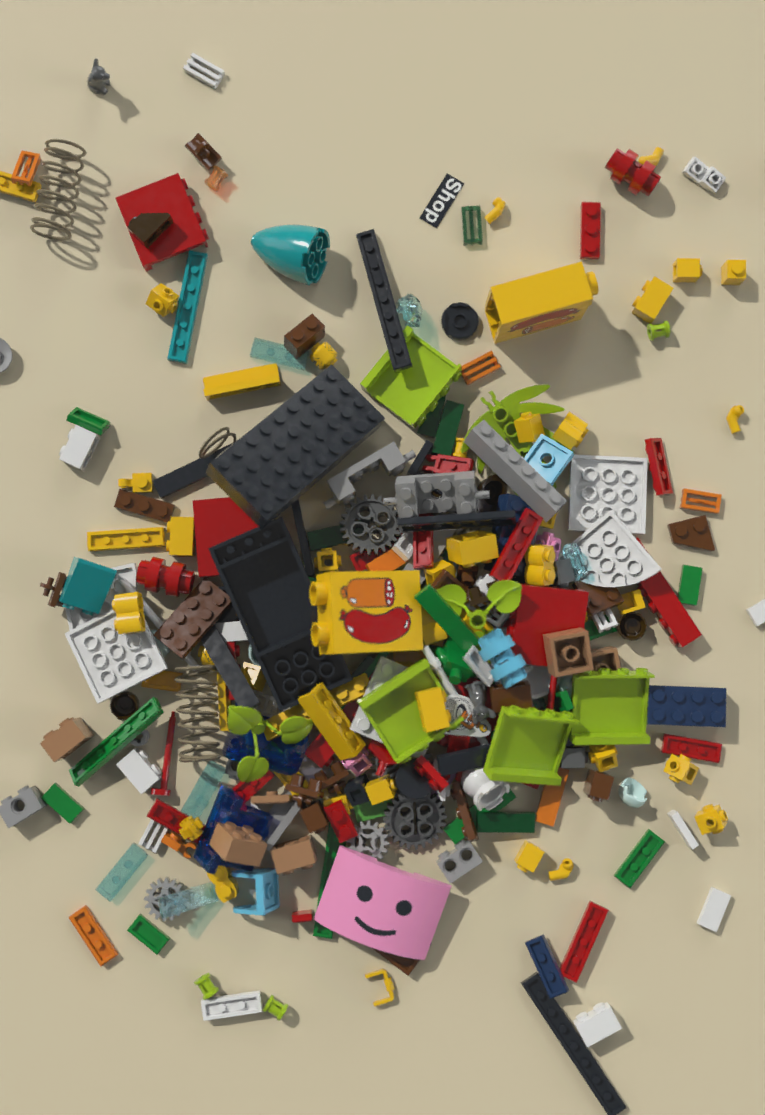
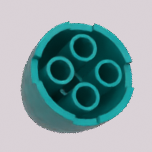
[251,225,330,286]

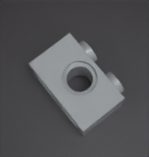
[0,785,47,828]

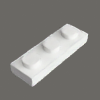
[201,990,263,1021]

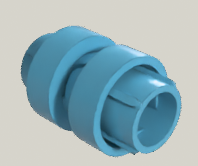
[478,628,527,688]

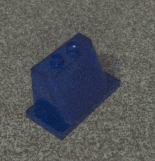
[193,784,274,874]

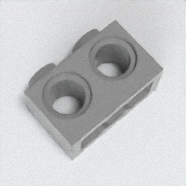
[436,839,483,884]

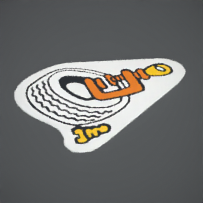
[436,694,491,737]

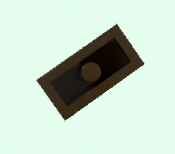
[128,213,173,248]

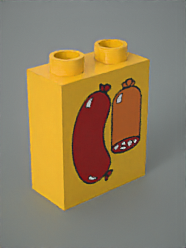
[484,261,599,344]
[309,570,423,655]

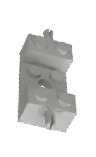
[323,442,417,509]
[383,471,490,518]

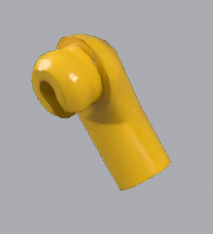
[726,405,744,434]

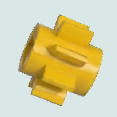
[179,816,204,841]

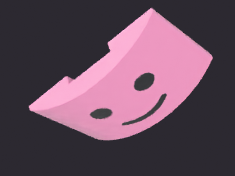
[314,845,451,960]

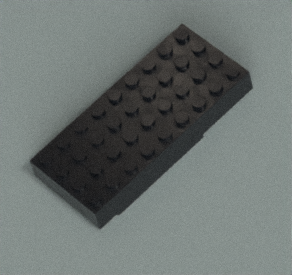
[206,365,385,530]
[208,517,353,712]

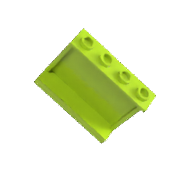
[360,325,462,429]
[357,658,464,764]
[569,668,655,745]
[483,705,580,786]

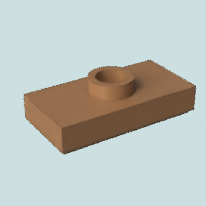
[251,791,294,804]

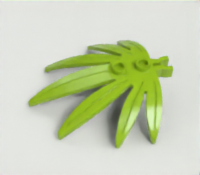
[461,384,575,496]

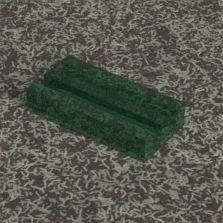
[461,206,483,245]

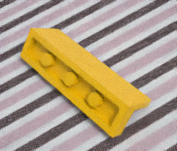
[203,363,281,400]
[297,683,366,760]

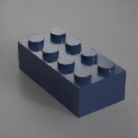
[484,494,538,578]
[646,685,726,727]

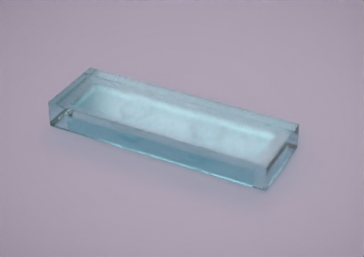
[250,337,310,371]
[181,760,226,819]
[95,843,149,902]
[157,882,218,918]

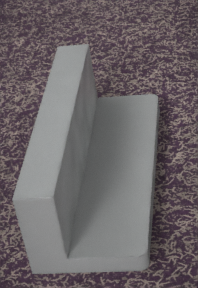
[255,790,300,852]

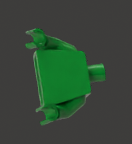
[429,637,477,685]

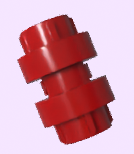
[605,148,661,197]
[136,557,195,598]

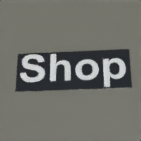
[419,173,464,228]

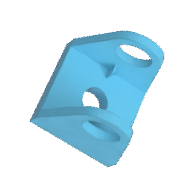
[524,434,574,486]
[232,868,280,915]

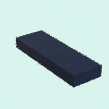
[525,934,569,999]

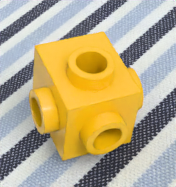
[146,283,179,317]
[314,548,342,573]
[588,745,618,772]
[663,754,699,785]
[694,804,728,835]

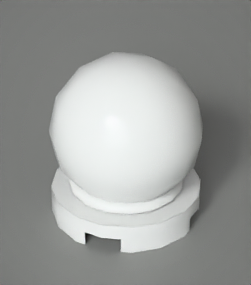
[461,766,510,811]

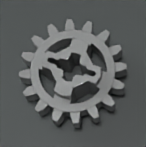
[347,821,390,859]
[144,877,188,922]

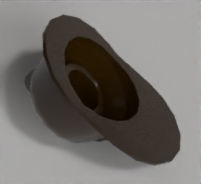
[477,474,508,513]

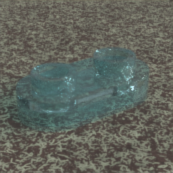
[563,543,587,581]

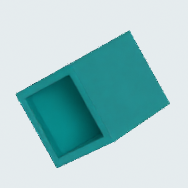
[59,557,117,616]

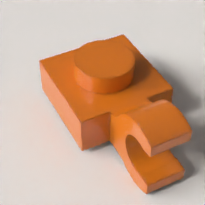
[161,832,197,858]

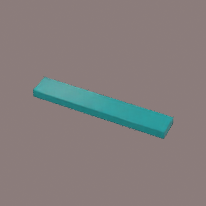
[167,250,208,364]

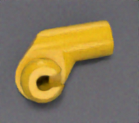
[638,147,664,166]
[484,197,506,224]
[548,858,574,881]

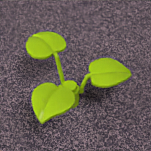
[436,580,522,664]
[228,706,313,782]

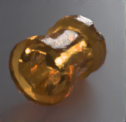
[204,165,228,191]

